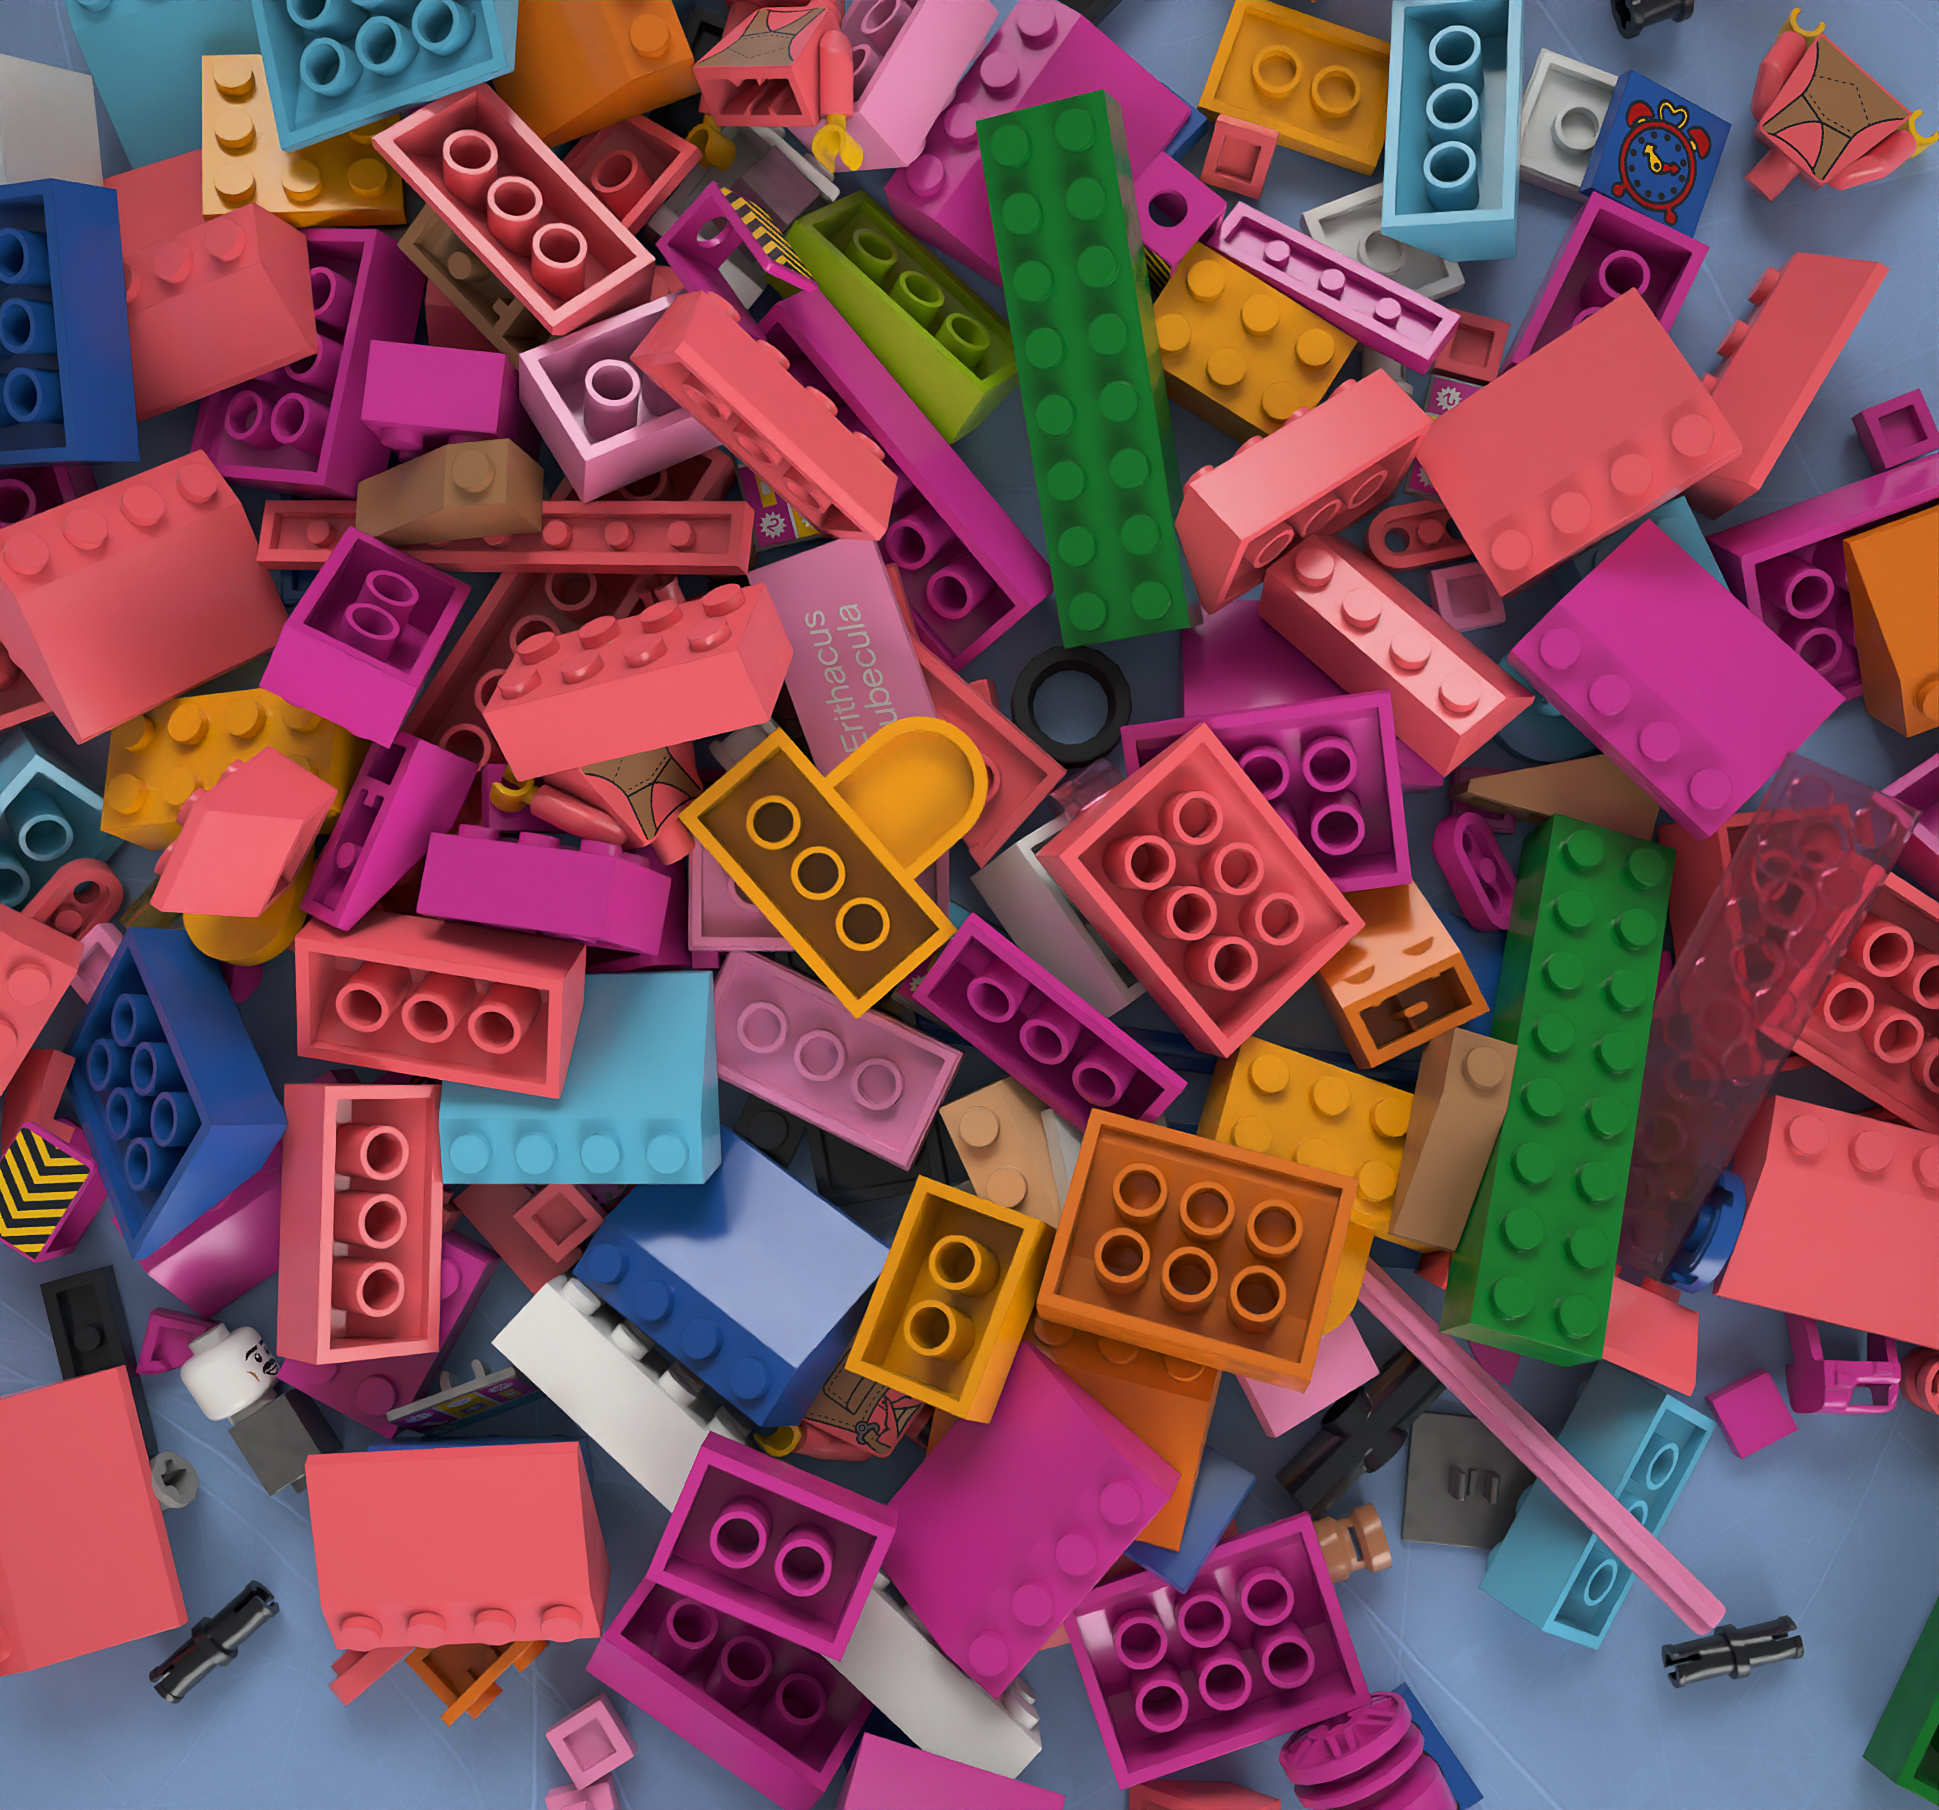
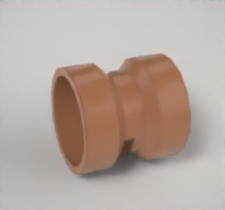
[1311,1503,1392,1584]

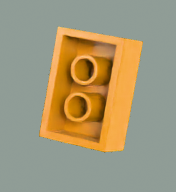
[1153,241,1358,445]
[844,1175,1057,1424]

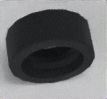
[1010,645,1132,769]

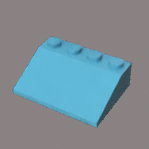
[64,0,261,170]
[250,0,519,153]
[439,971,721,1184]

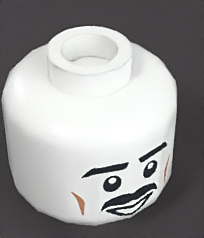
[180,1323,280,1425]

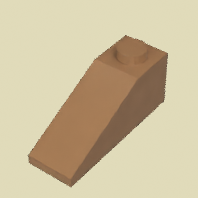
[397,203,563,371]
[355,438,544,546]
[1447,754,1660,841]
[1388,1027,1518,1253]

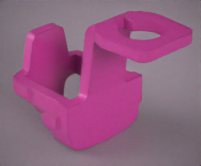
[1718,1296,1902,1414]

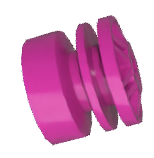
[1278,1691,1457,1810]

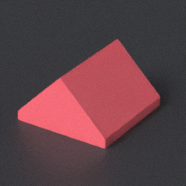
[562,114,703,236]

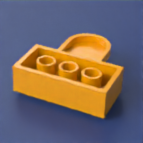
[100,688,372,966]
[677,716,988,1020]
[1196,1036,1440,1335]

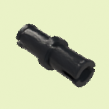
[149,1580,280,1704]
[1661,1615,1804,1688]

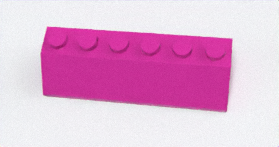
[757,287,1054,674]

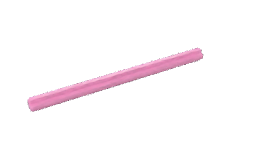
[1358,1256,1726,1636]

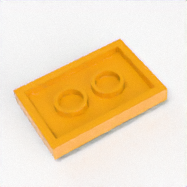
[1197,0,1390,177]

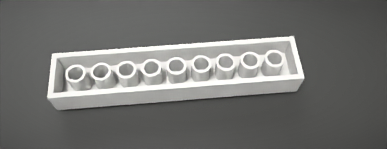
[491,1269,1042,1780]

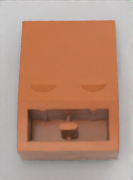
[1312,879,1490,1070]

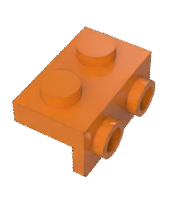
[404,1640,550,1727]

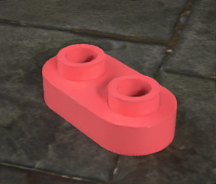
[1364,500,1474,573]
[20,858,123,941]
[328,1646,415,1706]

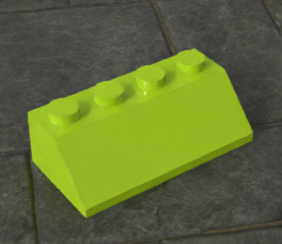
[763,189,1019,446]

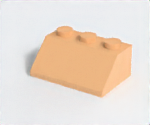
[938,1074,1062,1229]

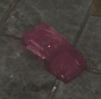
[1044,758,1125,824]

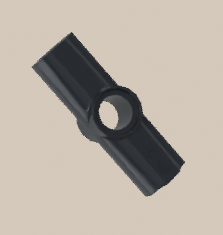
[1275,1345,1447,1520]

